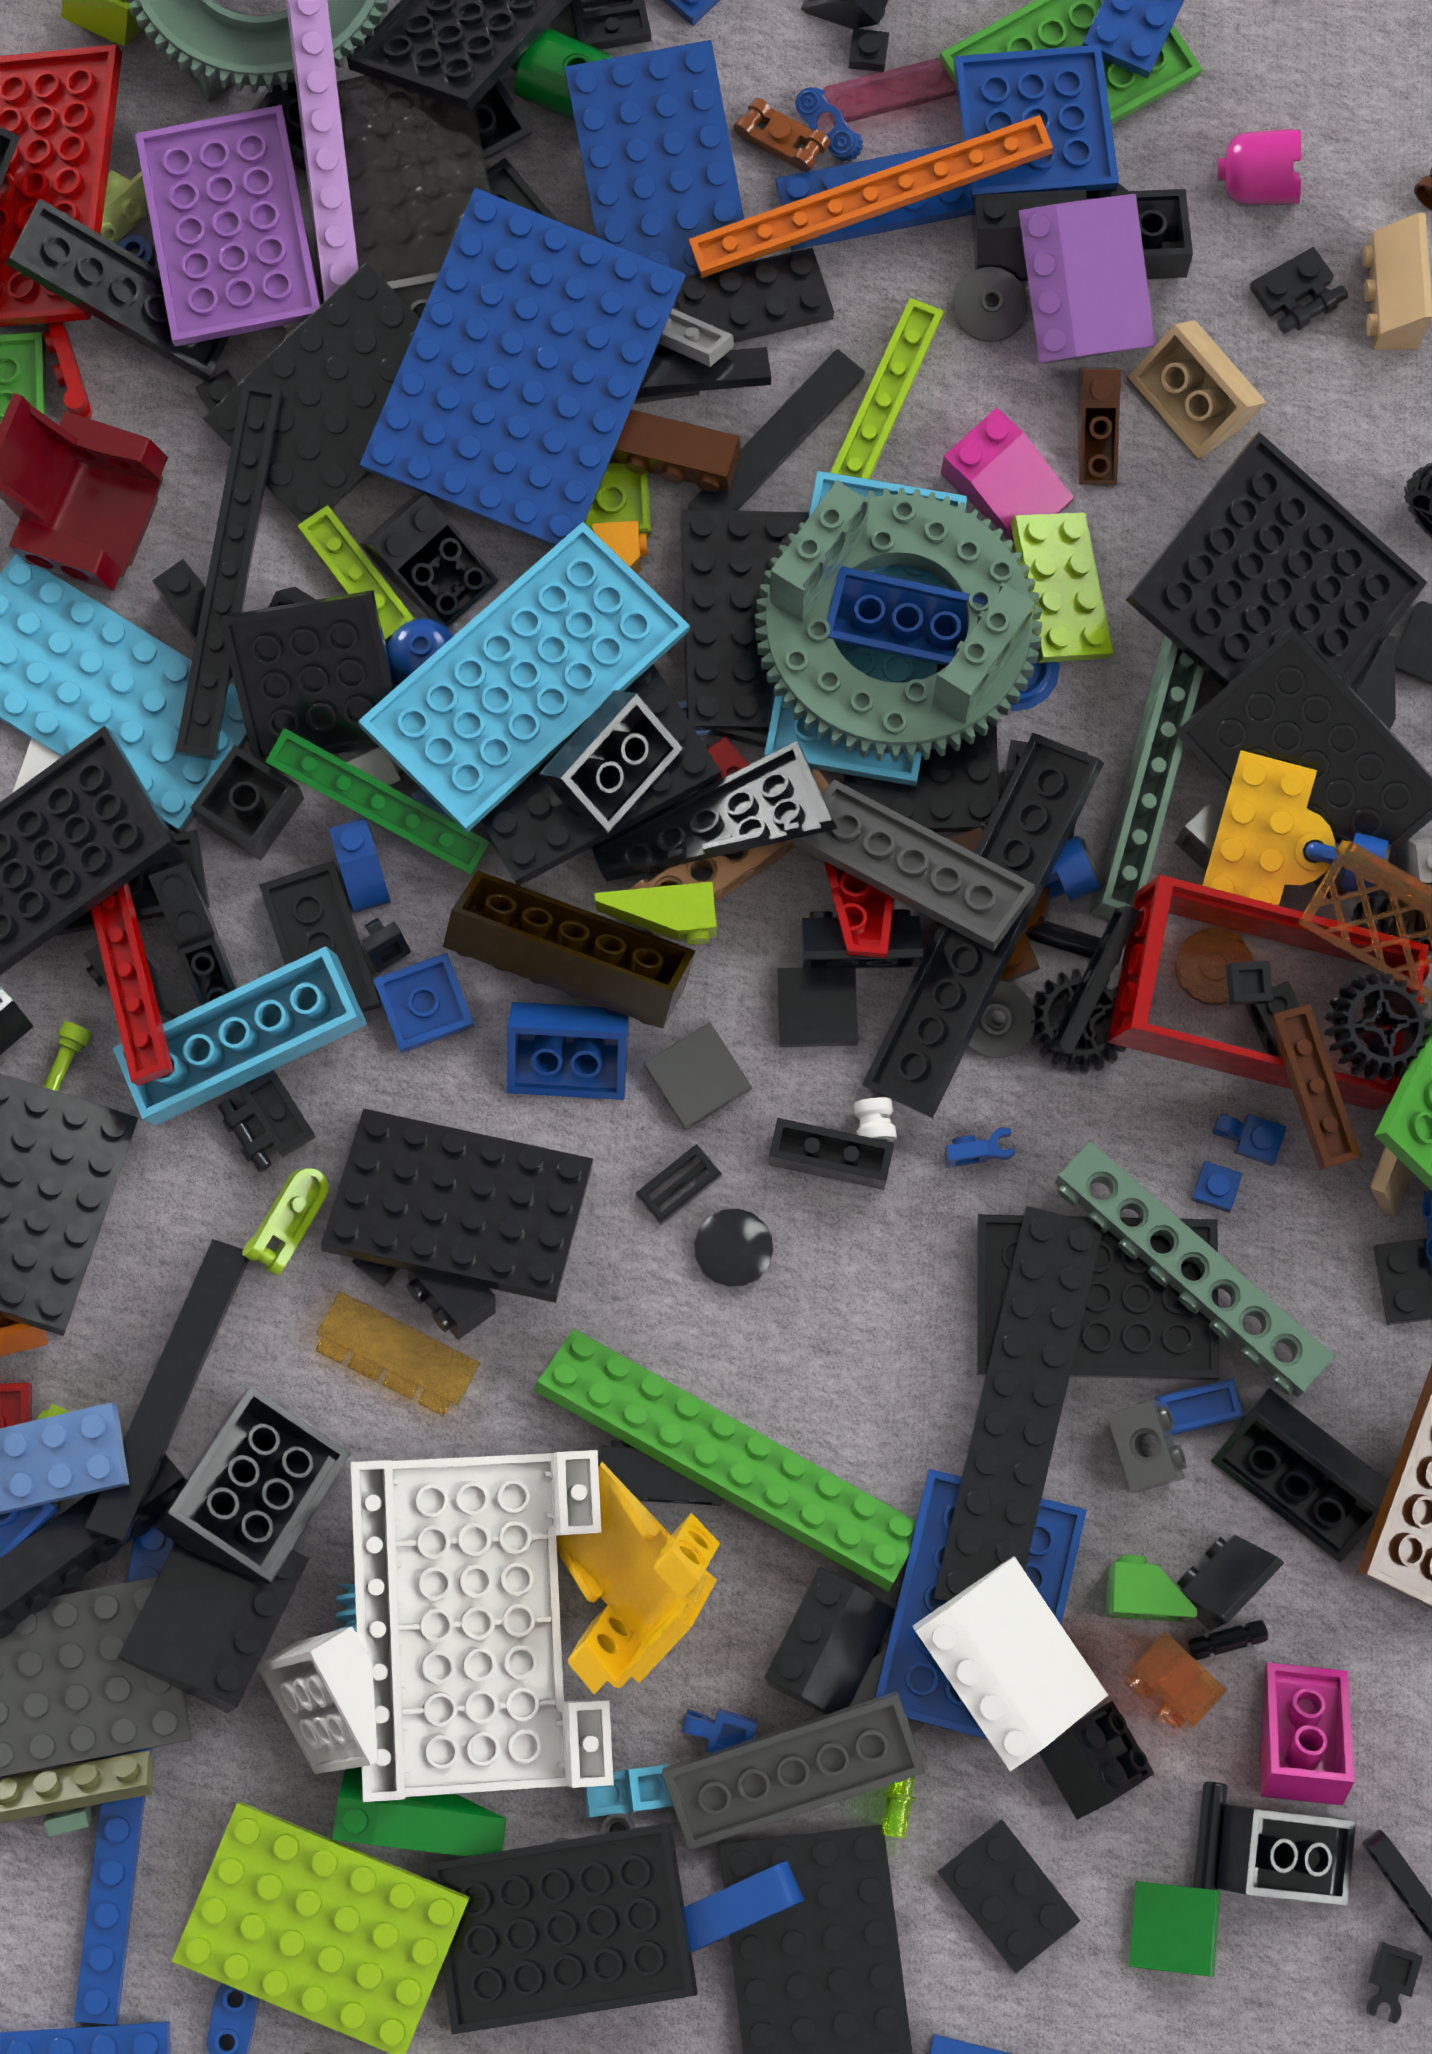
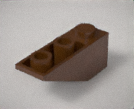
[1078,367,1121,484]

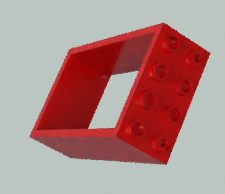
[1107,874,1430,1110]

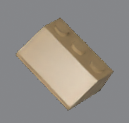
[1362,213,1432,350]
[1128,320,1267,459]

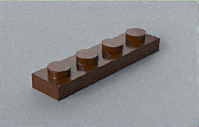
[1268,1004,1362,1170]

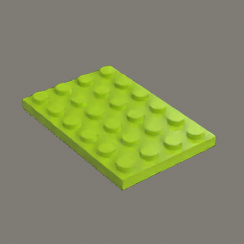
[171,1801,470,2054]

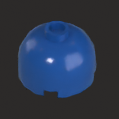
[387,618,454,686]

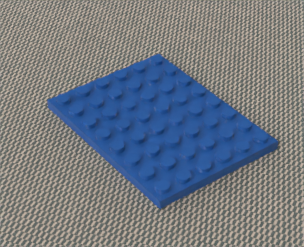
[359,188,686,547]

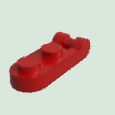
[43,322,92,419]

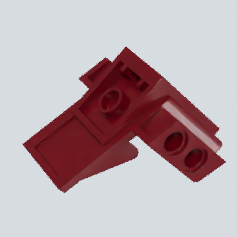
[0,393,168,592]

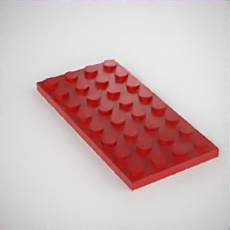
[0,44,123,327]

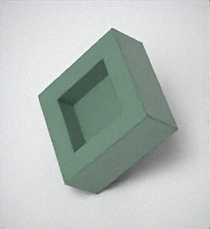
[44,1806,94,1837]

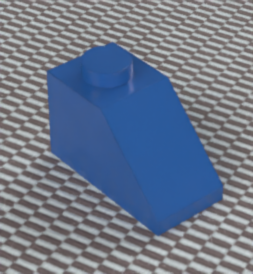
[329,818,391,913]

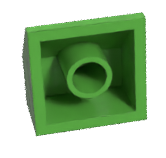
[1105,1555,1197,1622]

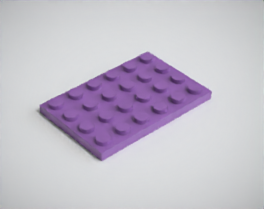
[135,105,320,346]

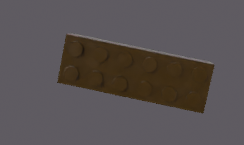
[443,870,695,1029]

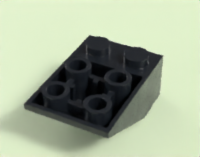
[360,493,499,627]

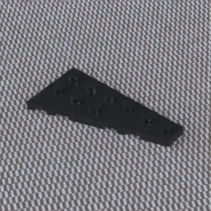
[591,741,838,882]

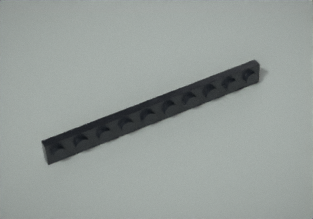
[176,382,282,760]

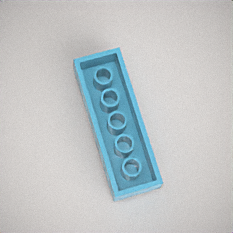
[112,946,368,1126]

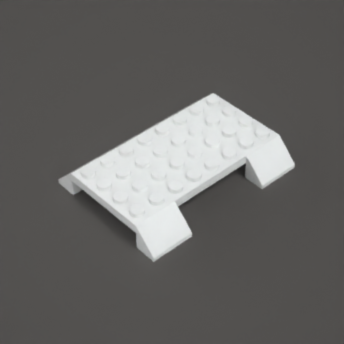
[350,1450,614,1802]

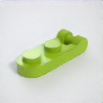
[242,1168,328,1276]

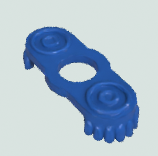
[795,87,863,161]

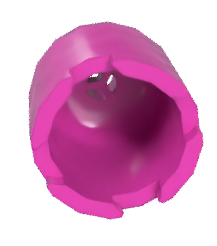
[1218,129,1301,205]

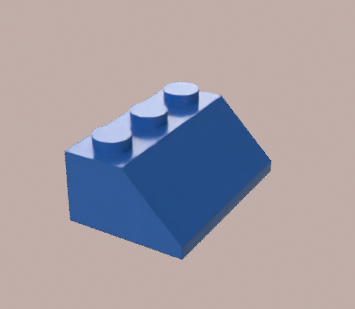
[507,1002,629,1100]

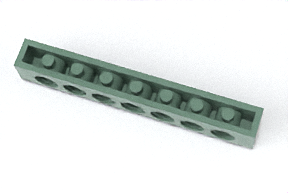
[1055,1141,1335,1397]

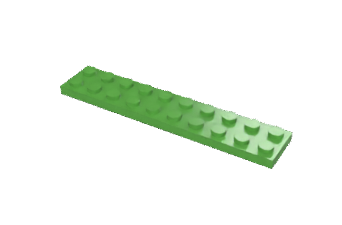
[534,1328,916,1592]

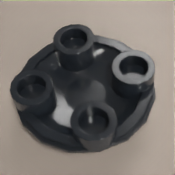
[694,1209,773,1287]

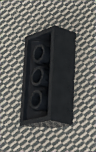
[1211,1388,1389,1563]

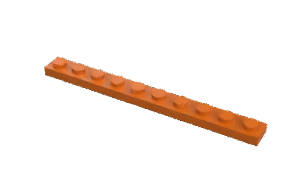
[688,115,1053,278]

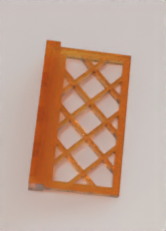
[1298,840,1432,1001]

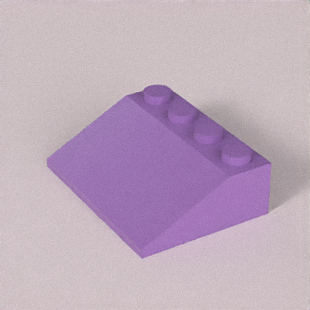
[1019,194,1156,364]

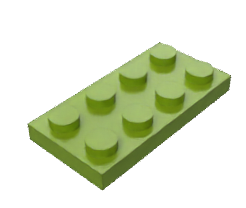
[1010,512,1113,663]

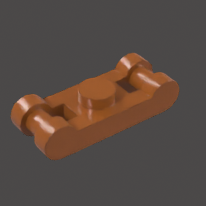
[733,98,831,172]

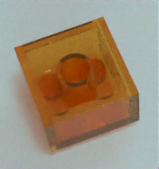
[1122,1632,1227,1730]

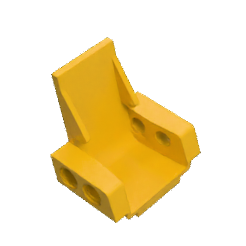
[556,1462,720,1695]

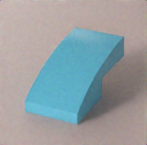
[583,1764,673,1818]

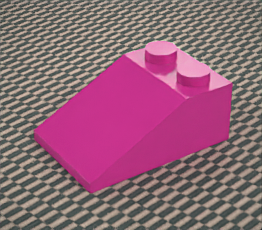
[941,407,1074,543]
[1259,1662,1354,1805]

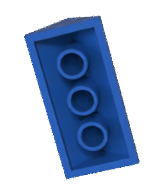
[824,566,988,666]

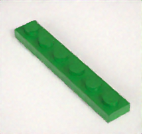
[265,728,490,875]

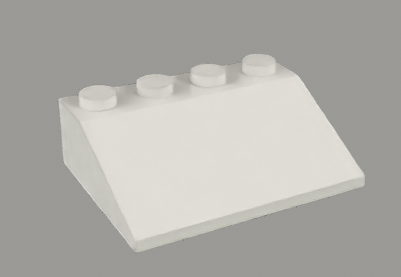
[912,1556,1108,1772]
[257,1626,378,1774]

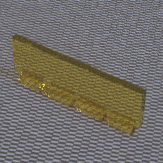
[316,1291,480,1416]

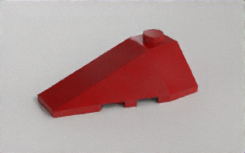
[824,861,896,958]

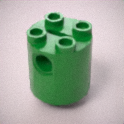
[511,27,612,121]

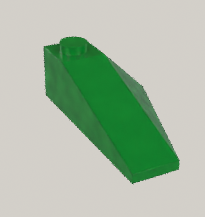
[332,1767,507,1857]

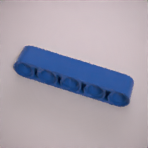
[684,1861,805,1953]

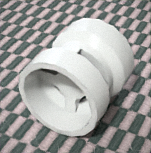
[853,1097,897,1142]

